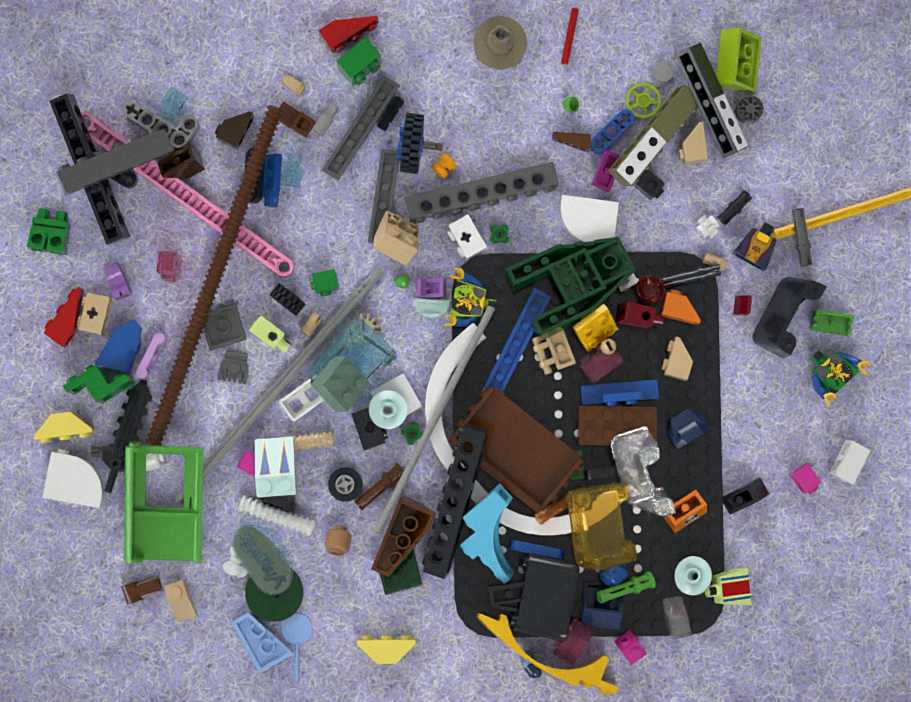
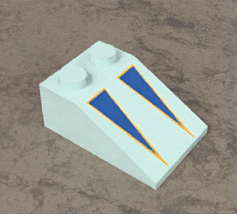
[255,437,298,498]

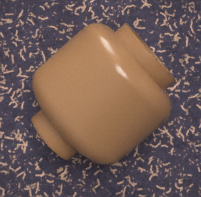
[325,526,352,556]

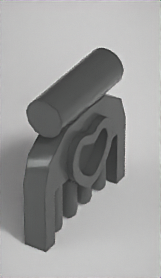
[217,350,249,385]

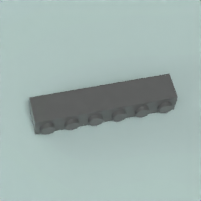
[55,128,174,196]

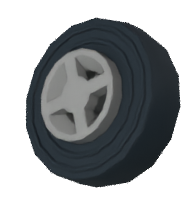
[328,467,363,502]

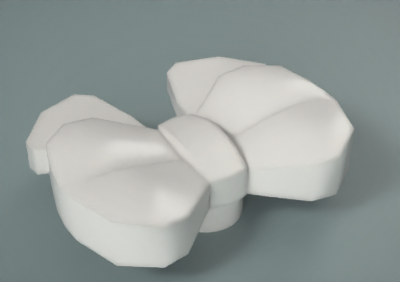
[222,546,248,578]

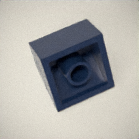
[581,581,623,630]

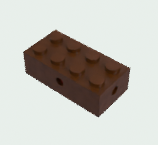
[577,406,657,447]

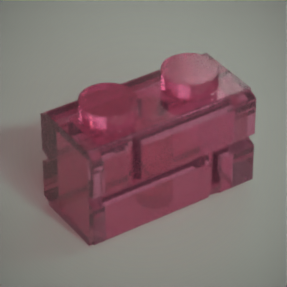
[156,251,183,283]
[579,344,624,385]
[553,619,594,665]

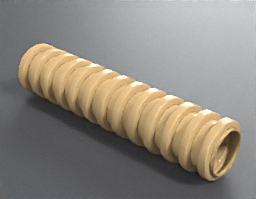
[275,430,335,452]

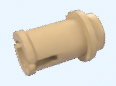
[281,73,306,96]
[702,252,728,271]
[300,312,323,337]

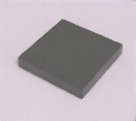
[203,303,247,351]

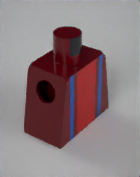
[615,302,663,329]

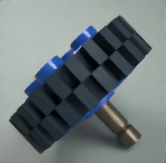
[397,113,443,174]

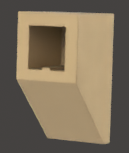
[662,337,693,381]

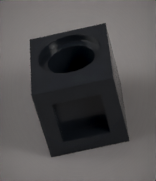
[634,169,665,201]

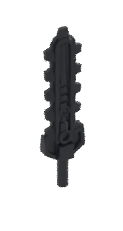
[101,379,153,494]

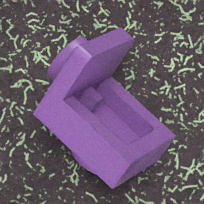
[416,278,446,299]

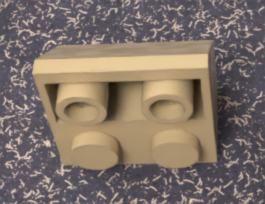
[373,211,419,265]

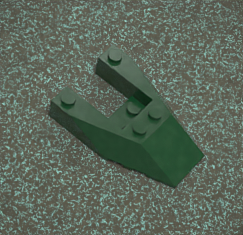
[506,237,636,342]

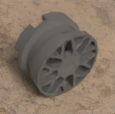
[735,95,764,124]

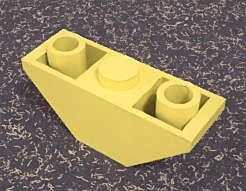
[34,412,96,444]
[357,635,416,664]

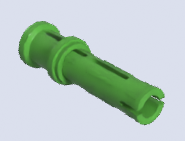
[597,571,656,603]

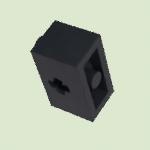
[351,408,388,451]

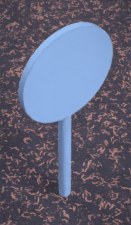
[281,613,312,682]

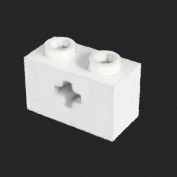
[447,214,487,260]

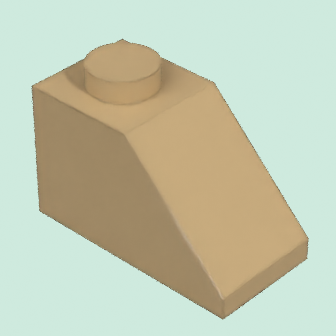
[678,122,708,165]
[164,579,197,622]

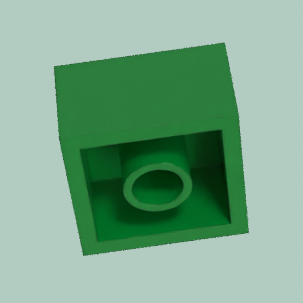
[336,37,382,87]

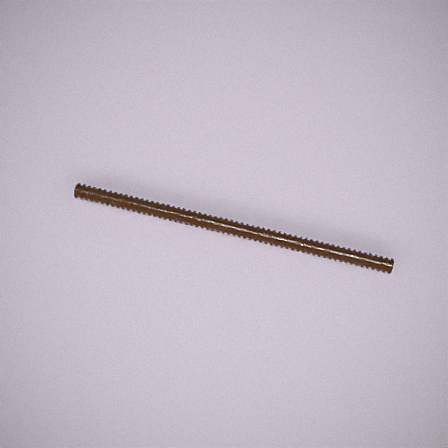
[145,105,284,446]

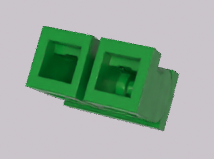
[27,208,70,255]

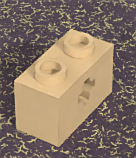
[77,292,113,336]

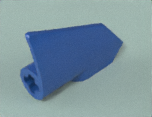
[95,319,142,374]

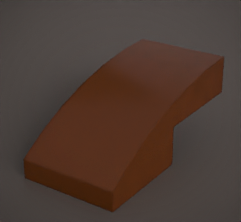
[279,101,316,138]

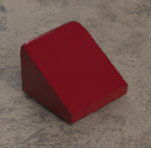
[733,295,752,316]

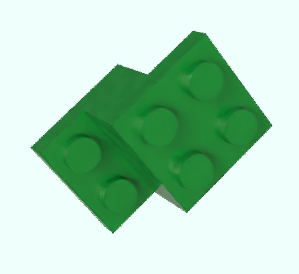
[63,365,135,404]

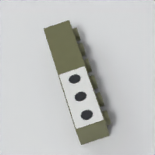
[608,85,698,186]

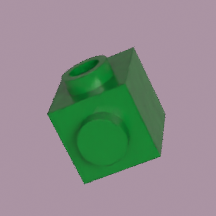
[310,269,339,296]

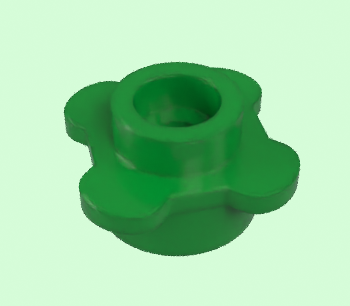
[490,225,509,244]
[401,422,423,445]

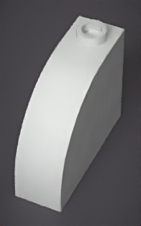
[560,195,619,242]
[42,449,105,508]

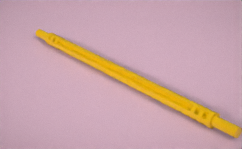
[770,187,911,240]

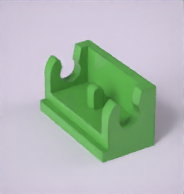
[810,310,855,336]

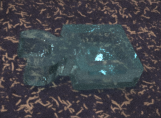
[156,87,188,123]
[281,153,303,188]

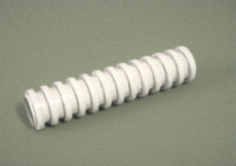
[238,495,316,536]

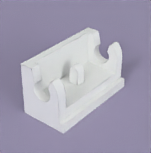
[829,440,871,485]

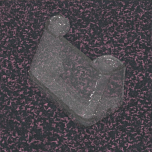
[611,426,676,516]

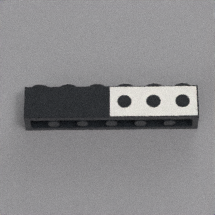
[675,42,749,159]

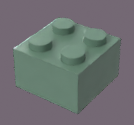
[311,357,370,412]

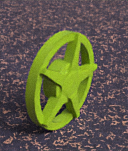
[626,83,661,119]

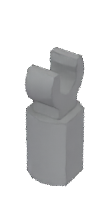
[312,103,339,137]

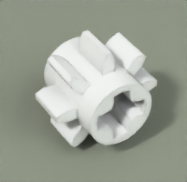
[696,215,720,239]

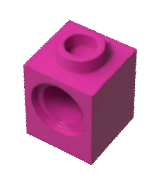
[789,463,822,494]

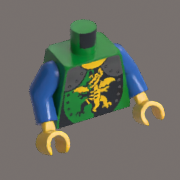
[811,350,872,407]

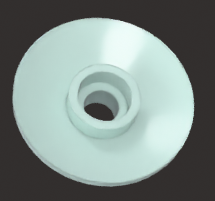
[369,390,407,429]
[675,556,712,595]

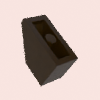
[215,111,255,150]
[157,144,205,178]

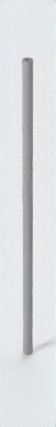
[374,305,495,534]

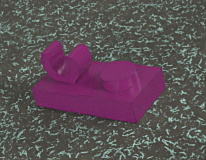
[591,150,620,192]

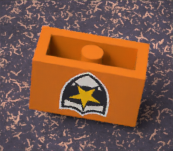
[664,490,707,533]

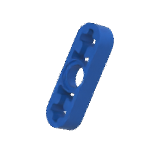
[590,109,634,154]
[508,539,565,560]

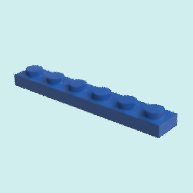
[482,288,552,393]

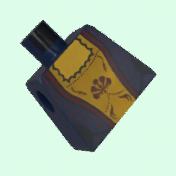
[732,223,776,271]

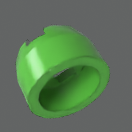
[563,97,579,112]
[393,273,410,289]

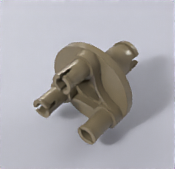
[474,16,527,70]

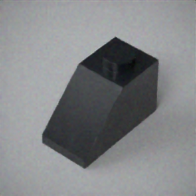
[722,477,769,515]

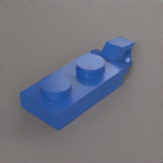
[263,153,282,208]

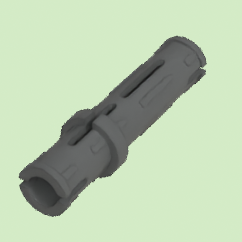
[792,208,813,267]

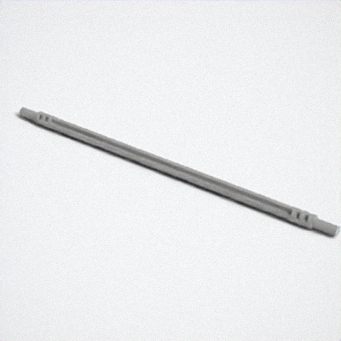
[175,268,384,503]

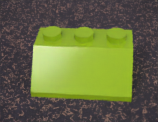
[716,28,762,93]

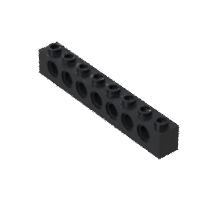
[49,93,130,245]
[422,423,490,579]

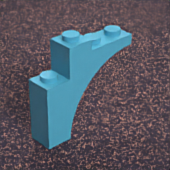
[459,484,515,584]

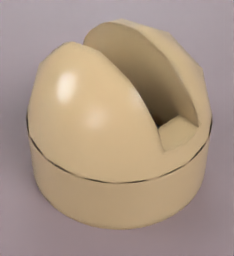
[601,339,617,355]

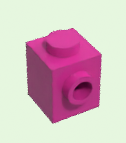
[614,630,647,665]

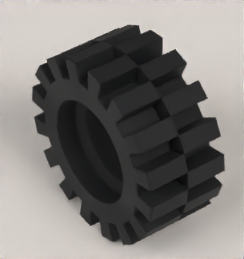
[270,283,306,316]

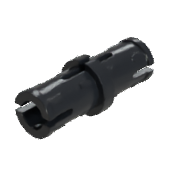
[717,190,753,226]

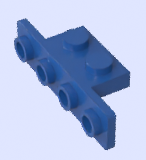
[580,380,659,406]

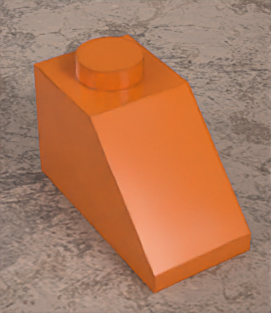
[660,290,701,325]

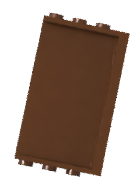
[448,386,584,514]

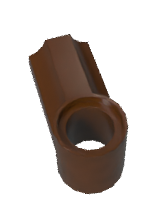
[121,575,163,605]

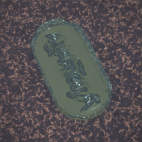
[232,525,293,595]

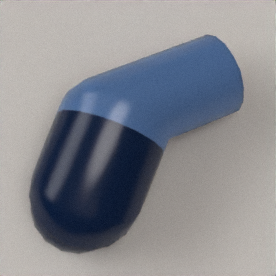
[523,650,542,679]

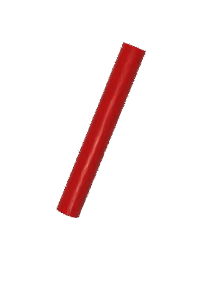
[561,8,579,65]

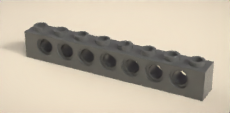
[405,162,559,224]

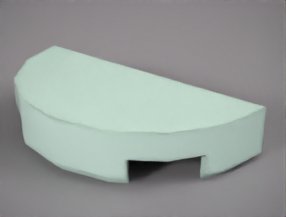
[413,298,451,319]

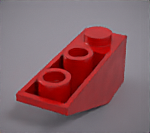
[319,16,379,53]
[43,287,84,348]

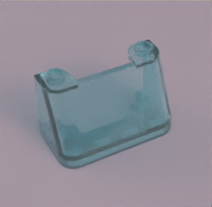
[311,316,396,405]

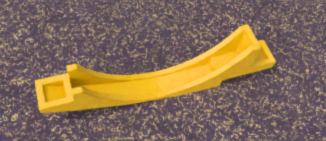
[477,613,619,696]

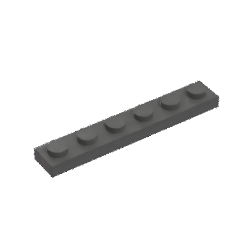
[322,75,400,181]

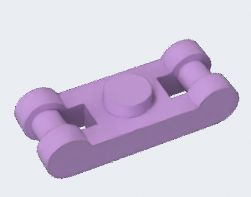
[136,332,168,380]

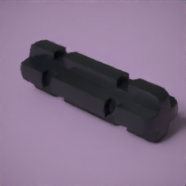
[377,96,404,131]

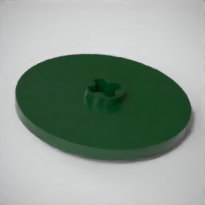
[245,564,303,622]

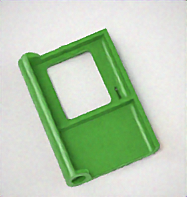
[124,442,203,563]

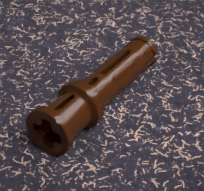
[354,462,404,511]

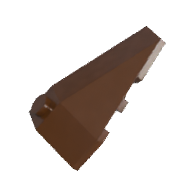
[371,495,436,577]

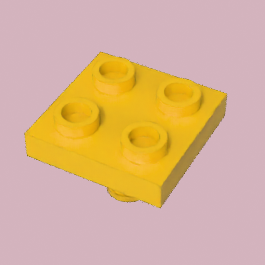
[573,304,618,352]

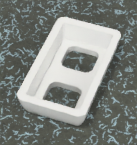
[279,377,324,421]

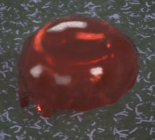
[636,275,666,304]

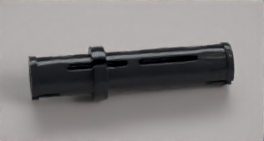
[662,264,721,289]

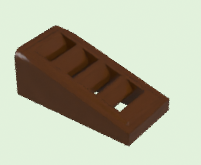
[552,132,591,152]

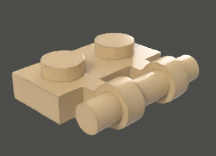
[532,330,576,375]

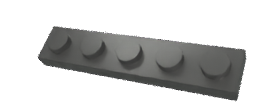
[368,149,399,244]

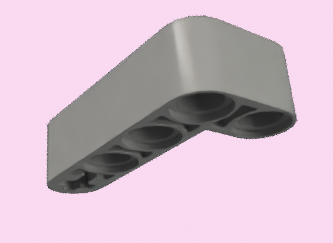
[122,101,200,150]

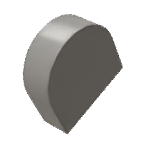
[650,60,673,83]

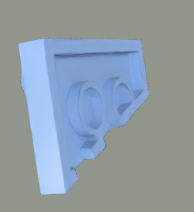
[232,612,294,673]

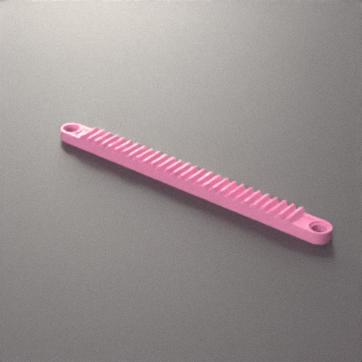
[82,113,294,277]

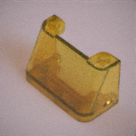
[567,482,637,570]

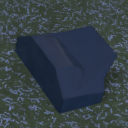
[667,409,710,449]

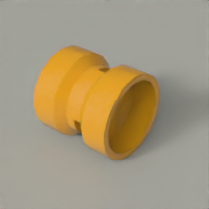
[431,153,457,180]

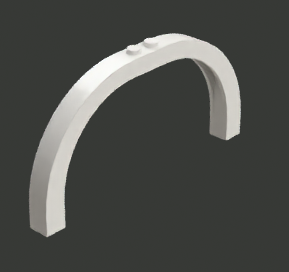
[425,323,626,535]

